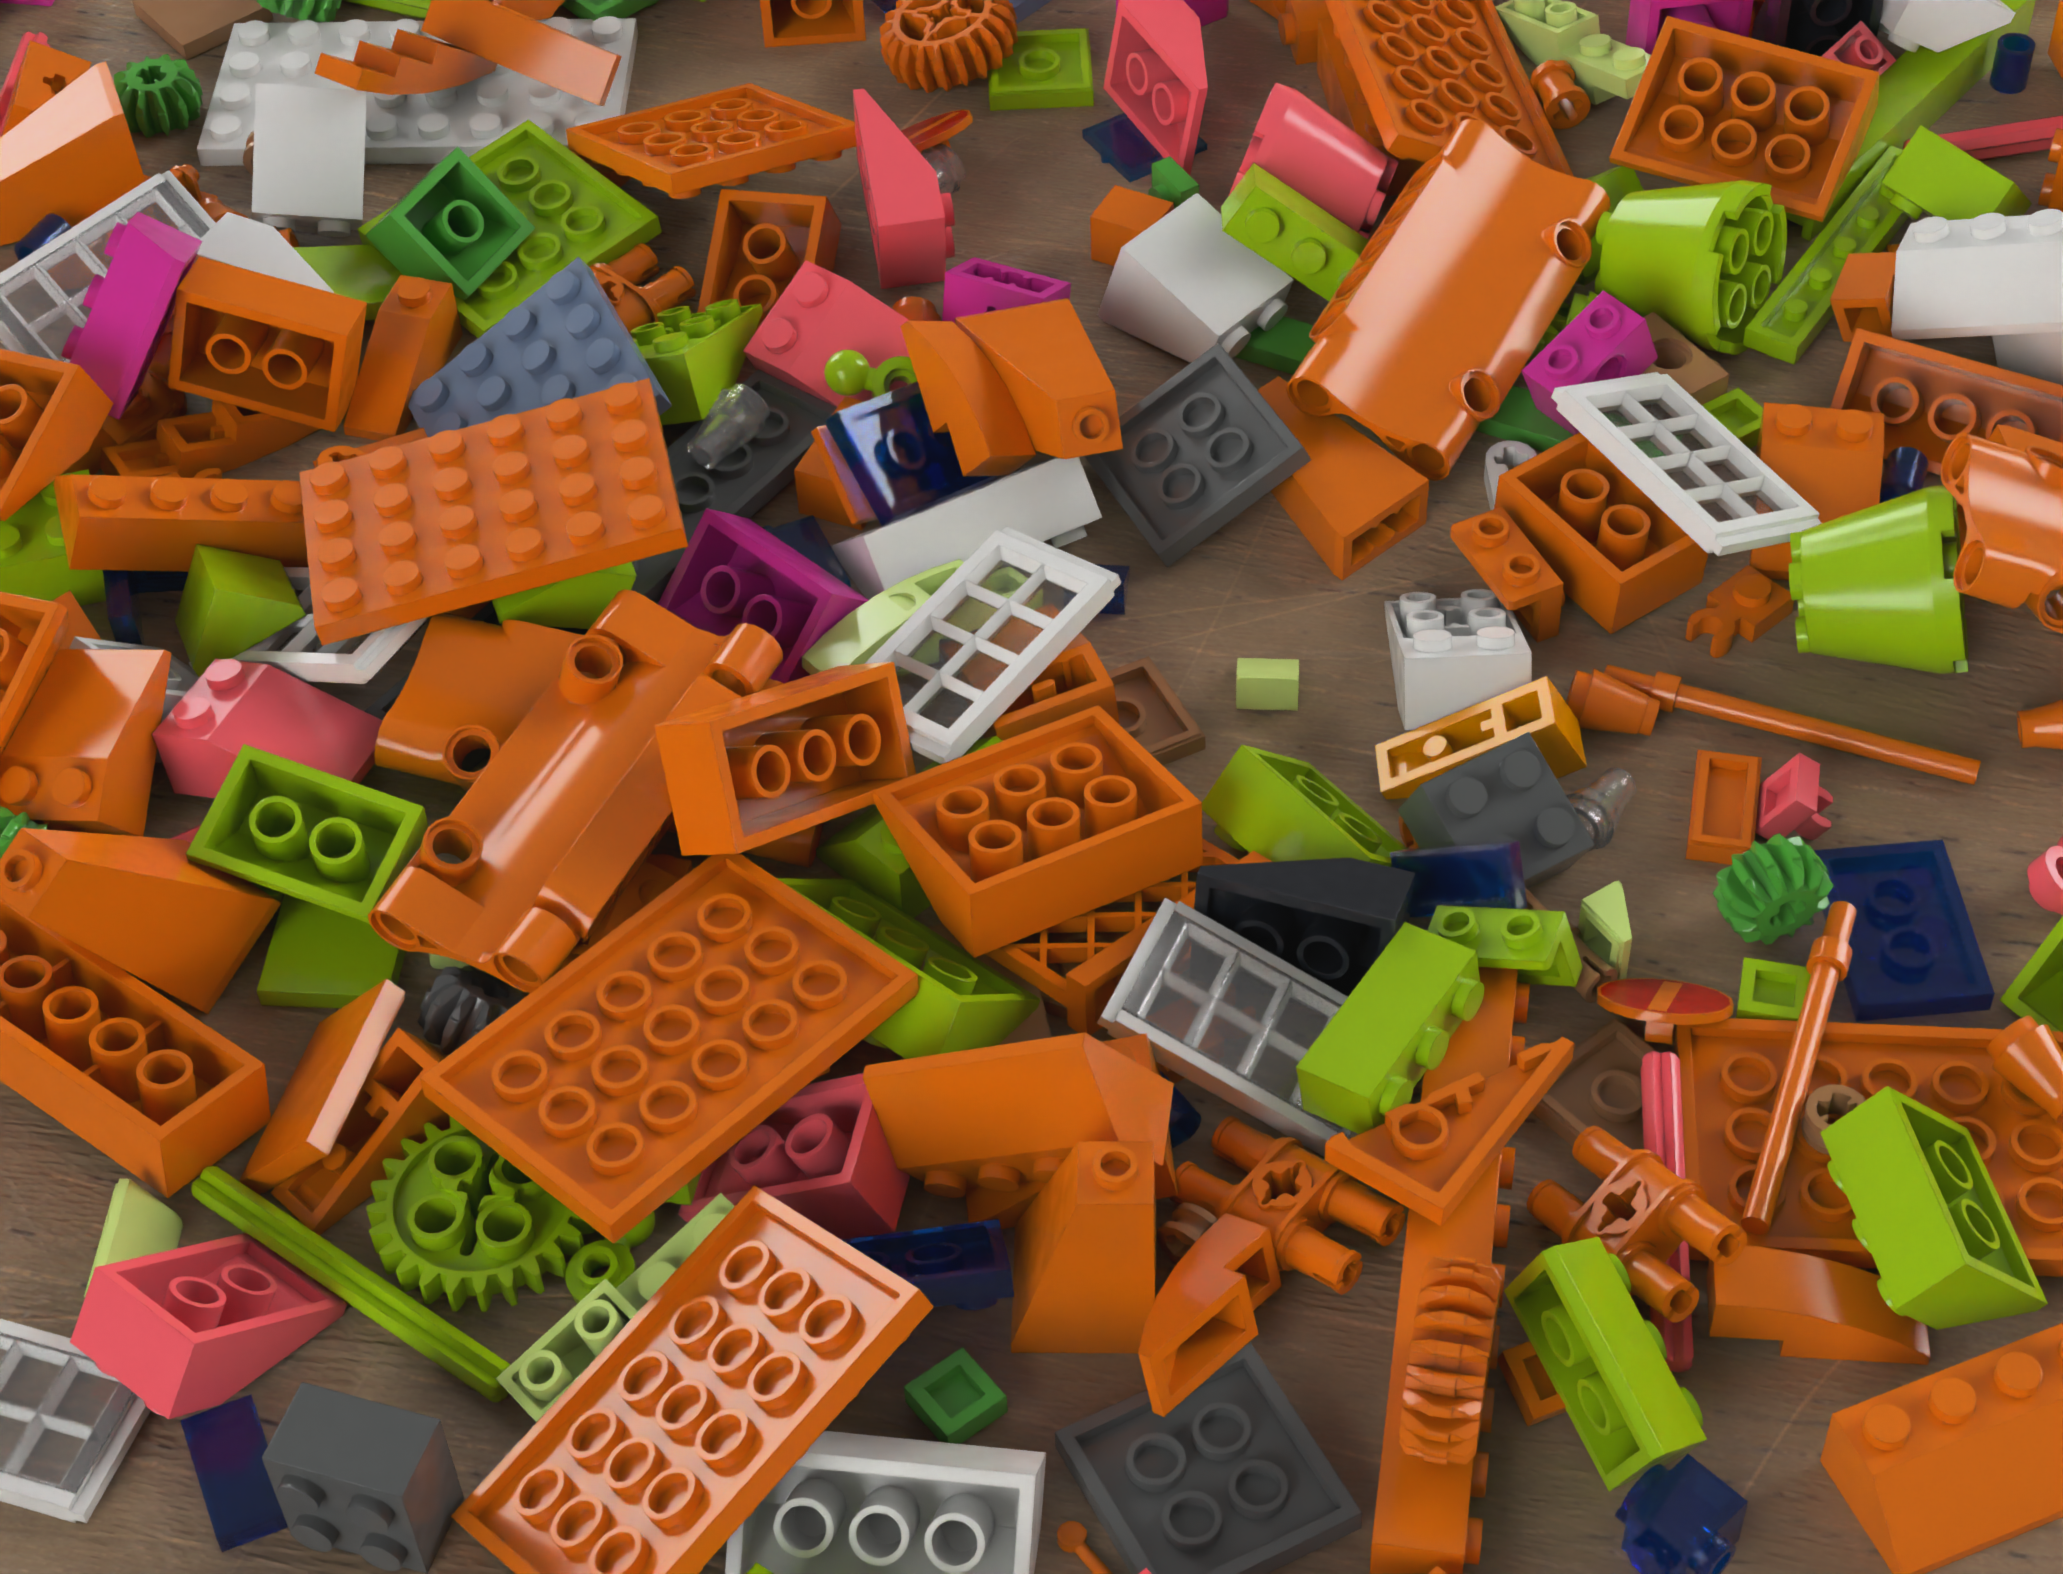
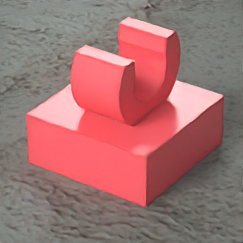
[1755,752,1833,840]

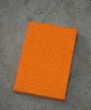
[239,979,405,1194]

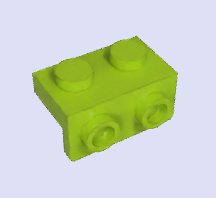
[1427,905,1583,987]

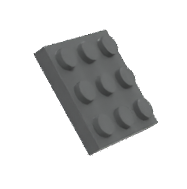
[1084,342,1311,568]
[1055,1342,1362,1574]

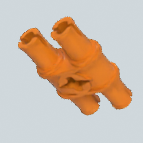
[589,243,696,337]
[1169,1115,1405,1295]
[1526,1125,1747,1323]

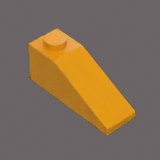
[1375,676,1587,799]

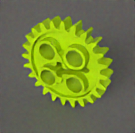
[366,1116,595,1312]

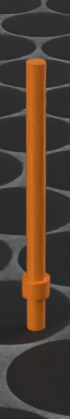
[1604,664,1981,785]
[1741,901,1857,1235]

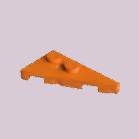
[1324,1036,1574,1226]

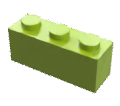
[1221,163,1369,301]
[1296,922,1484,1134]

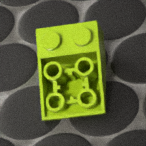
[630,299,763,425]

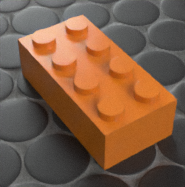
[655,662,916,856]

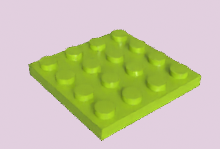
[357,119,662,338]

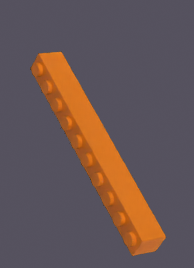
[1369,967,1530,1574]

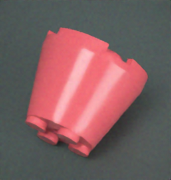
[1228,82,1399,239]

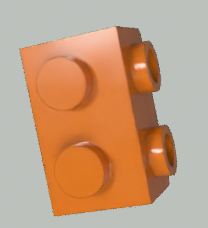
[1450,506,1565,643]

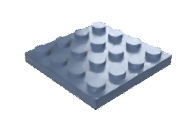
[408,257,672,437]

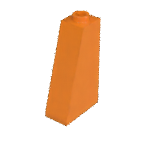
[1257,376,1429,581]

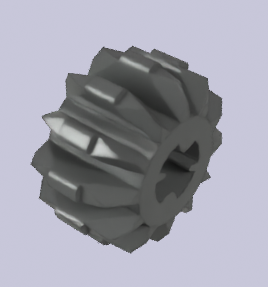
[418,965,529,1055]

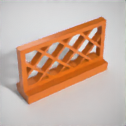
[986,838,1272,1035]

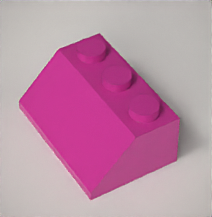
[61,212,203,419]
[658,508,869,683]

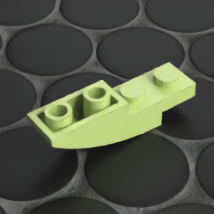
[1495,0,1651,105]
[802,559,1043,677]
[496,1193,735,1422]

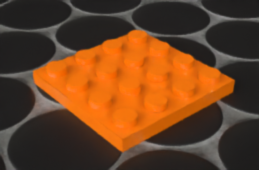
[566,83,857,199]

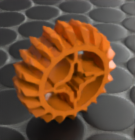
[879,0,1019,93]
[1399,1256,1501,1465]

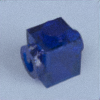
[1615,1454,1748,1574]

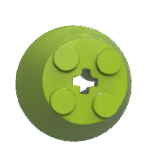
[1595,180,1787,355]
[1789,485,1969,674]

